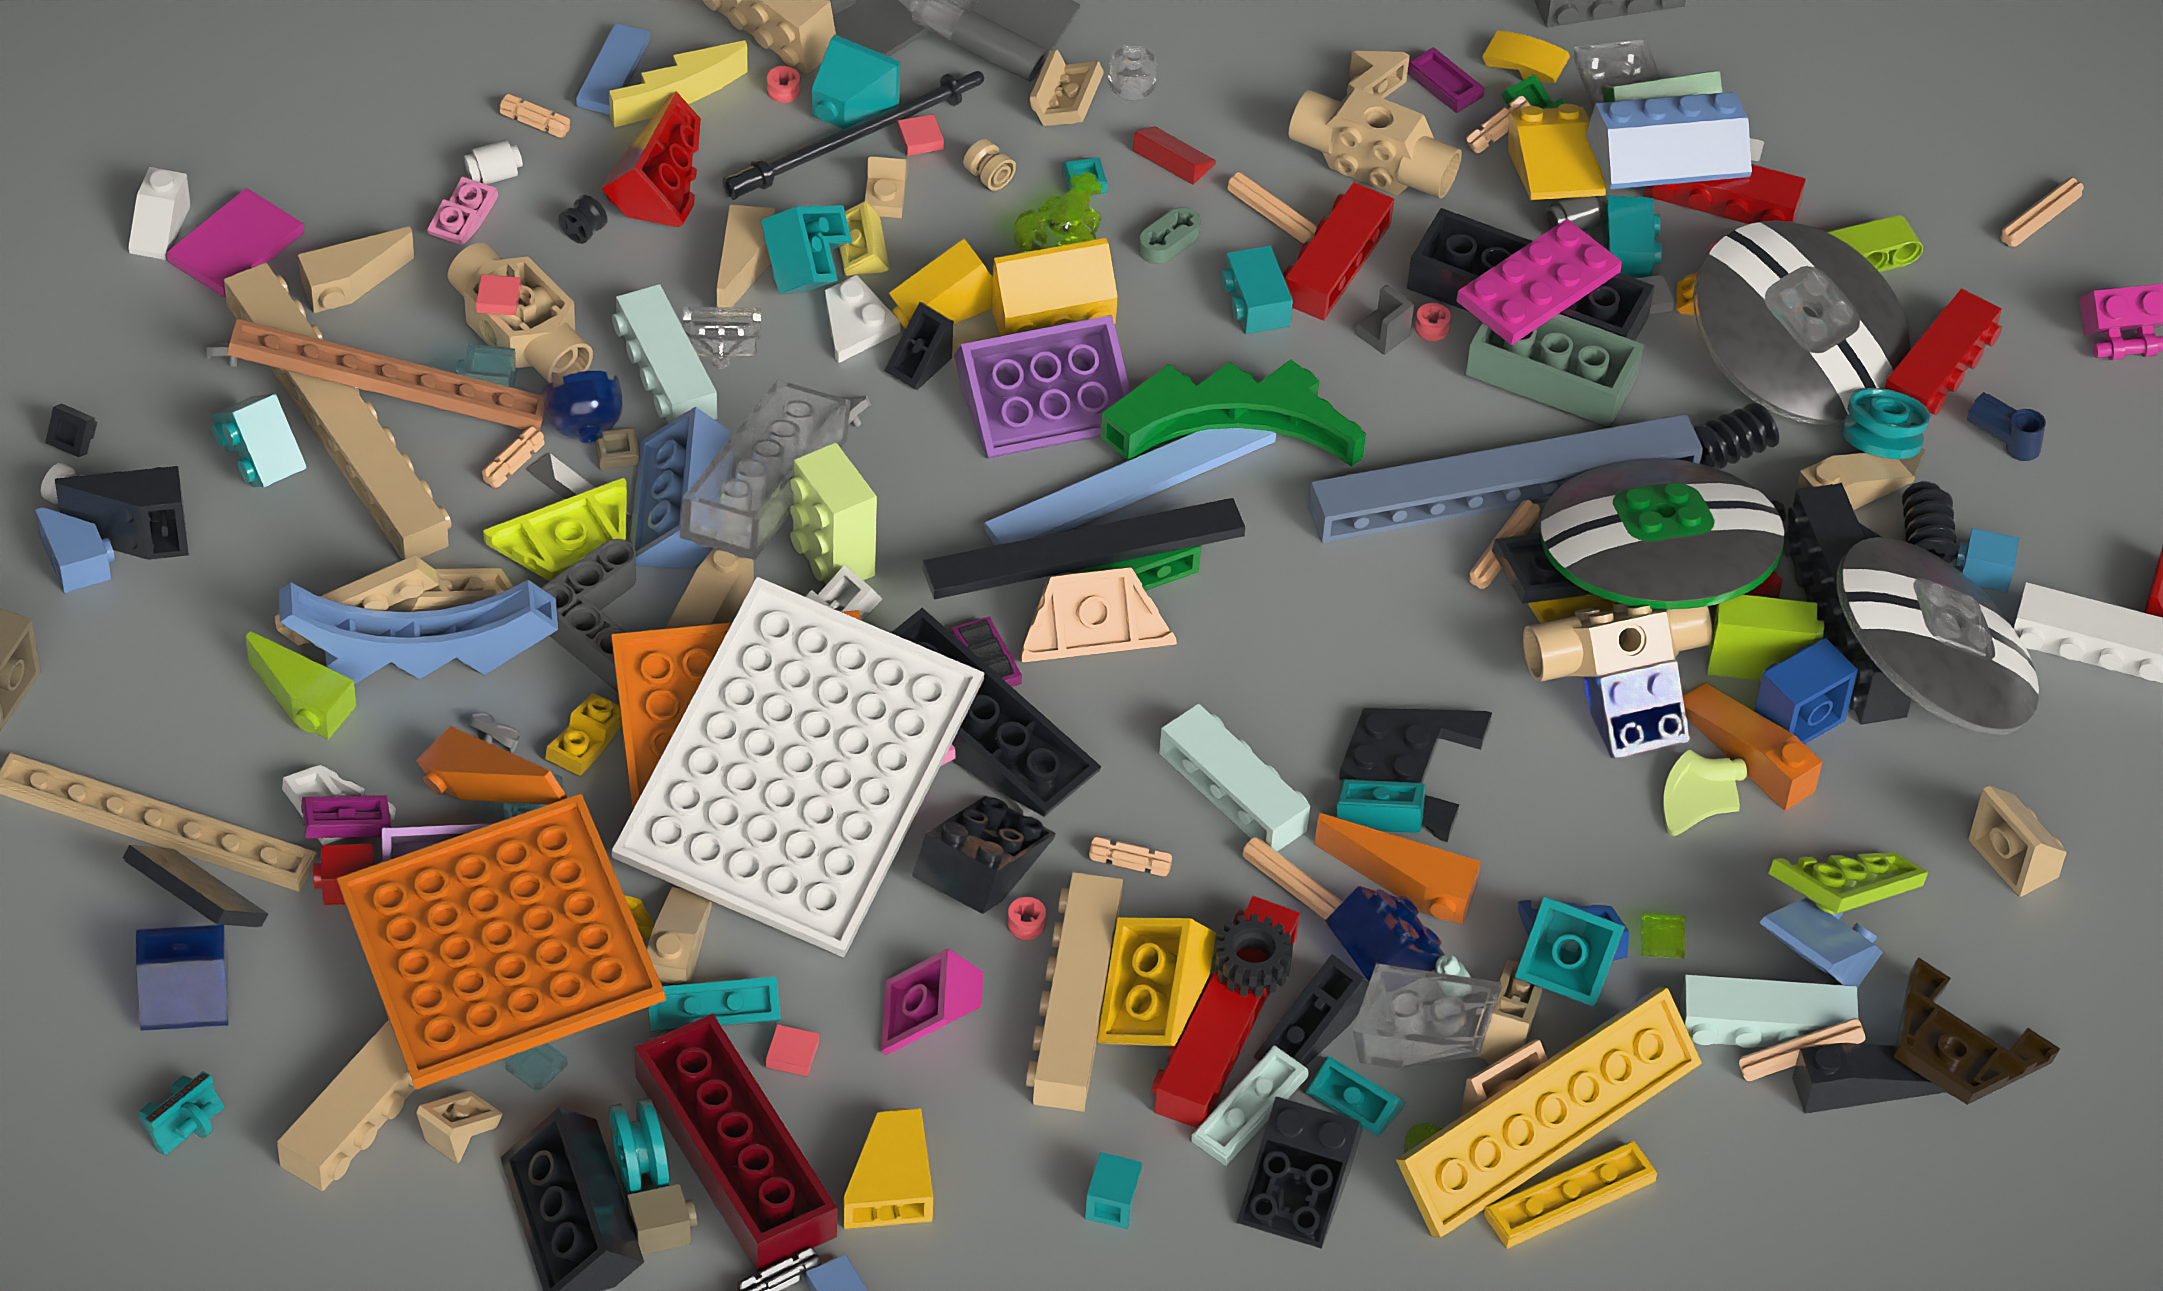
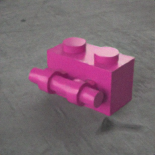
[2079,284,2163,360]

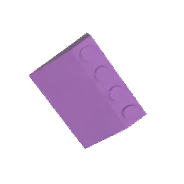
[954,315,1131,459]

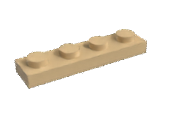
[274,555,439,646]

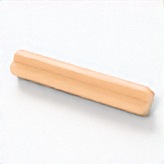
[1227,172,1317,244]
[2000,177,2084,247]
[1469,500,1540,589]
[1242,837,1347,924]
[1739,1018,1865,1081]

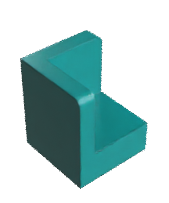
[1085,1152,1142,1230]

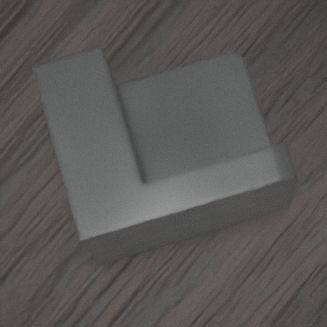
[1356,285,1414,355]

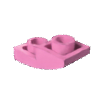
[427,177,498,246]

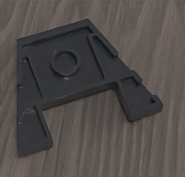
[1339,708,1492,843]

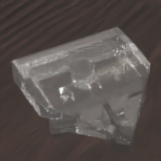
[682,307,761,369]

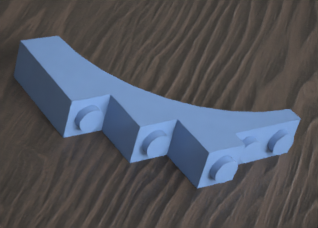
[279,580,558,684]

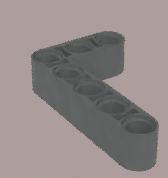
[541,539,636,692]

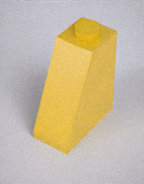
[889,238,993,329]
[843,1108,933,1229]

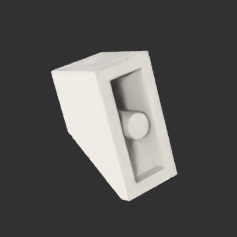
[129,167,191,260]

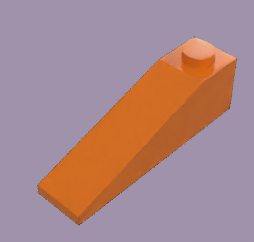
[1675,683,1823,811]
[416,726,568,805]
[1315,813,1481,924]

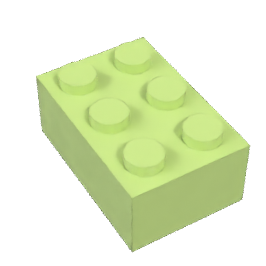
[790,443,877,585]

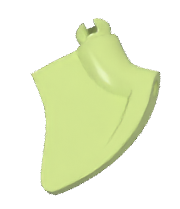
[1663,749,1747,836]

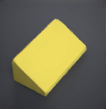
[839,201,890,276]

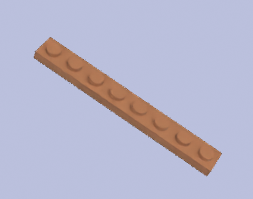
[227,319,547,431]

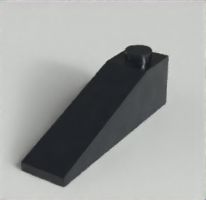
[1792,1043,1946,1114]

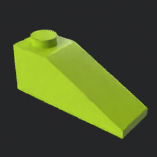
[245,631,356,740]

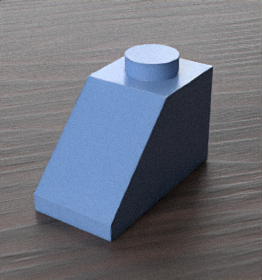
[35,507,115,593]

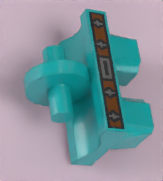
[138,1071,225,1155]

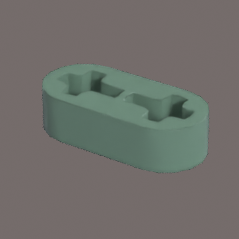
[1139,207,1201,264]

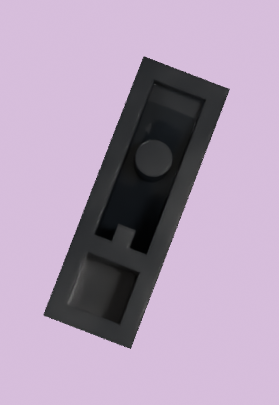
[1253,954,1377,1067]

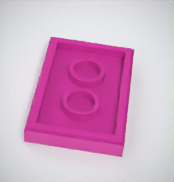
[166,188,304,298]

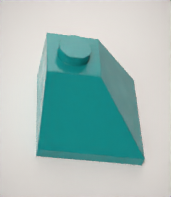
[812,34,900,129]
[1515,897,1625,1007]

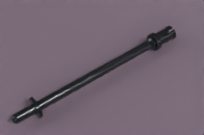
[723,71,985,200]

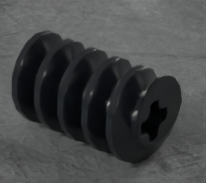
[1694,403,1780,469]
[1902,481,1958,563]

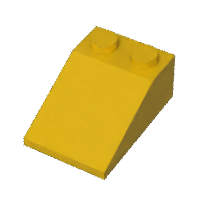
[1508,104,1606,200]
[1097,917,1217,1046]

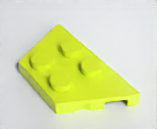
[483,477,627,581]

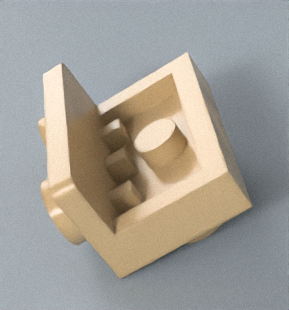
[1030,50,1104,126]

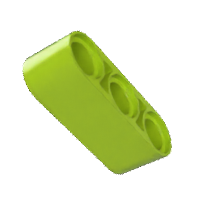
[1818,215,1923,283]

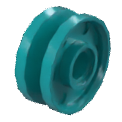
[1841,388,1931,459]
[608,1097,669,1195]

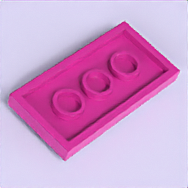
[1457,219,1622,345]

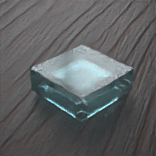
[505,1043,568,1093]

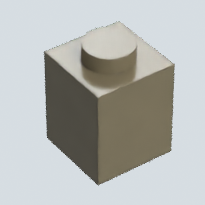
[627,1184,697,1255]

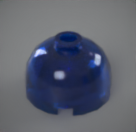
[542,370,623,443]

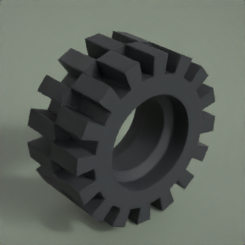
[1213,914,1293,997]

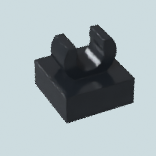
[45,403,97,457]

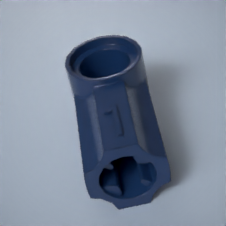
[1967,392,2046,461]

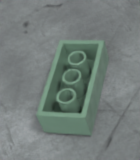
[1466,314,1644,428]

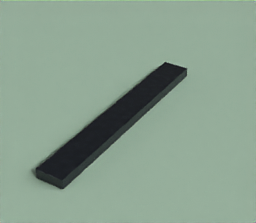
[923,498,1245,600]

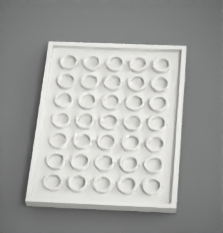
[612,577,984,958]

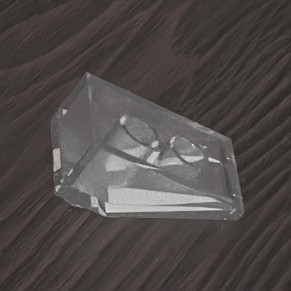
[1352,963,1502,1069]

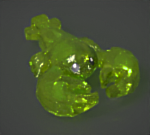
[1013,172,1102,252]

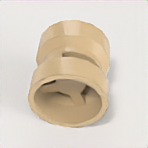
[963,139,1017,191]

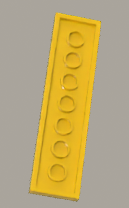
[1396,987,1702,1238]

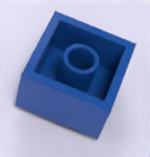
[1754,638,1858,744]

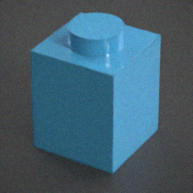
[1955,528,2019,593]

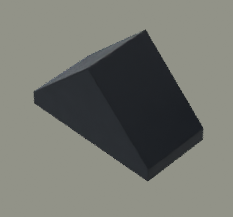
[884,302,954,390]

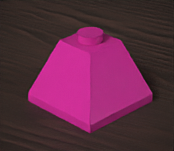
[881,948,983,1055]

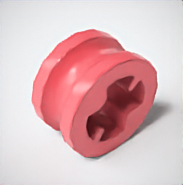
[767,66,801,103]
[1415,303,1451,341]
[1008,897,1046,940]

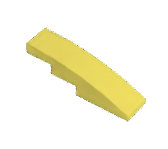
[609,40,748,128]

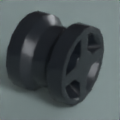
[559,195,608,244]

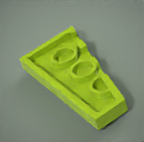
[1768,852,1929,914]

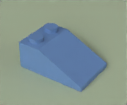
[1760,897,1883,988]

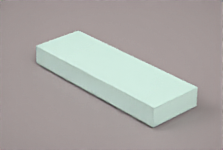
[1192,1045,1308,1166]

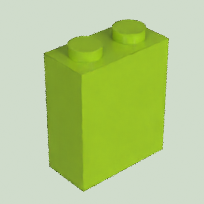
[1707,595,1824,681]

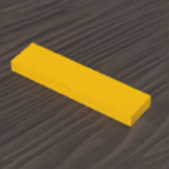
[1484,1140,1657,1249]

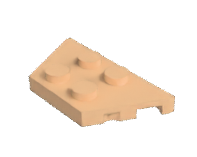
[1019,567,1177,662]

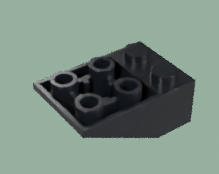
[55,466,189,560]
[912,796,1056,914]
[1237,1096,1363,1249]

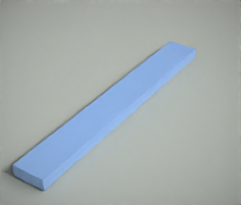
[985,428,1276,546]

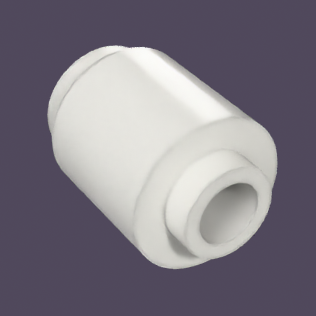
[463,139,523,185]

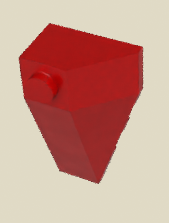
[601,91,701,227]

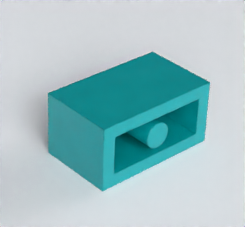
[1603,196,1662,278]
[1220,245,1293,334]

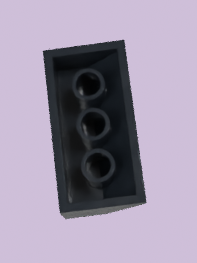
[500,1107,644,1291]

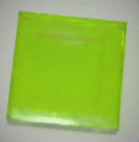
[1641,913,1686,959]

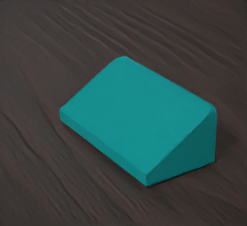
[1337,779,1425,833]
[1306,1055,1406,1137]

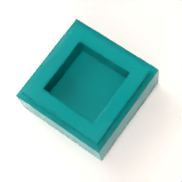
[1062,157,1108,198]

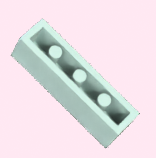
[612,284,717,423]
[1159,704,1310,851]
[1680,975,1858,1048]

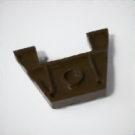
[1893,957,2061,1105]

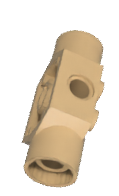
[1289,88,1462,199]
[448,243,593,388]
[1523,602,1712,682]

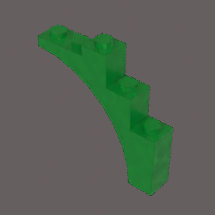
[1100,359,1366,467]

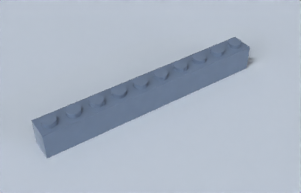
[1308,414,1703,543]

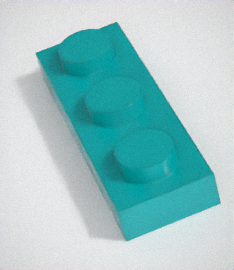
[648,977,781,1033]

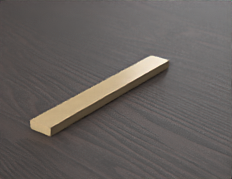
[0,752,318,892]

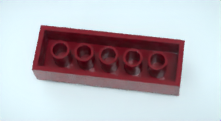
[635,1013,837,1273]

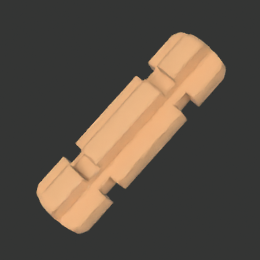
[500,94,570,138]
[1465,96,1531,154]
[482,427,544,488]
[1089,836,1172,877]

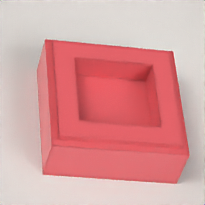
[897,114,944,156]
[476,274,521,315]
[766,1024,819,1077]

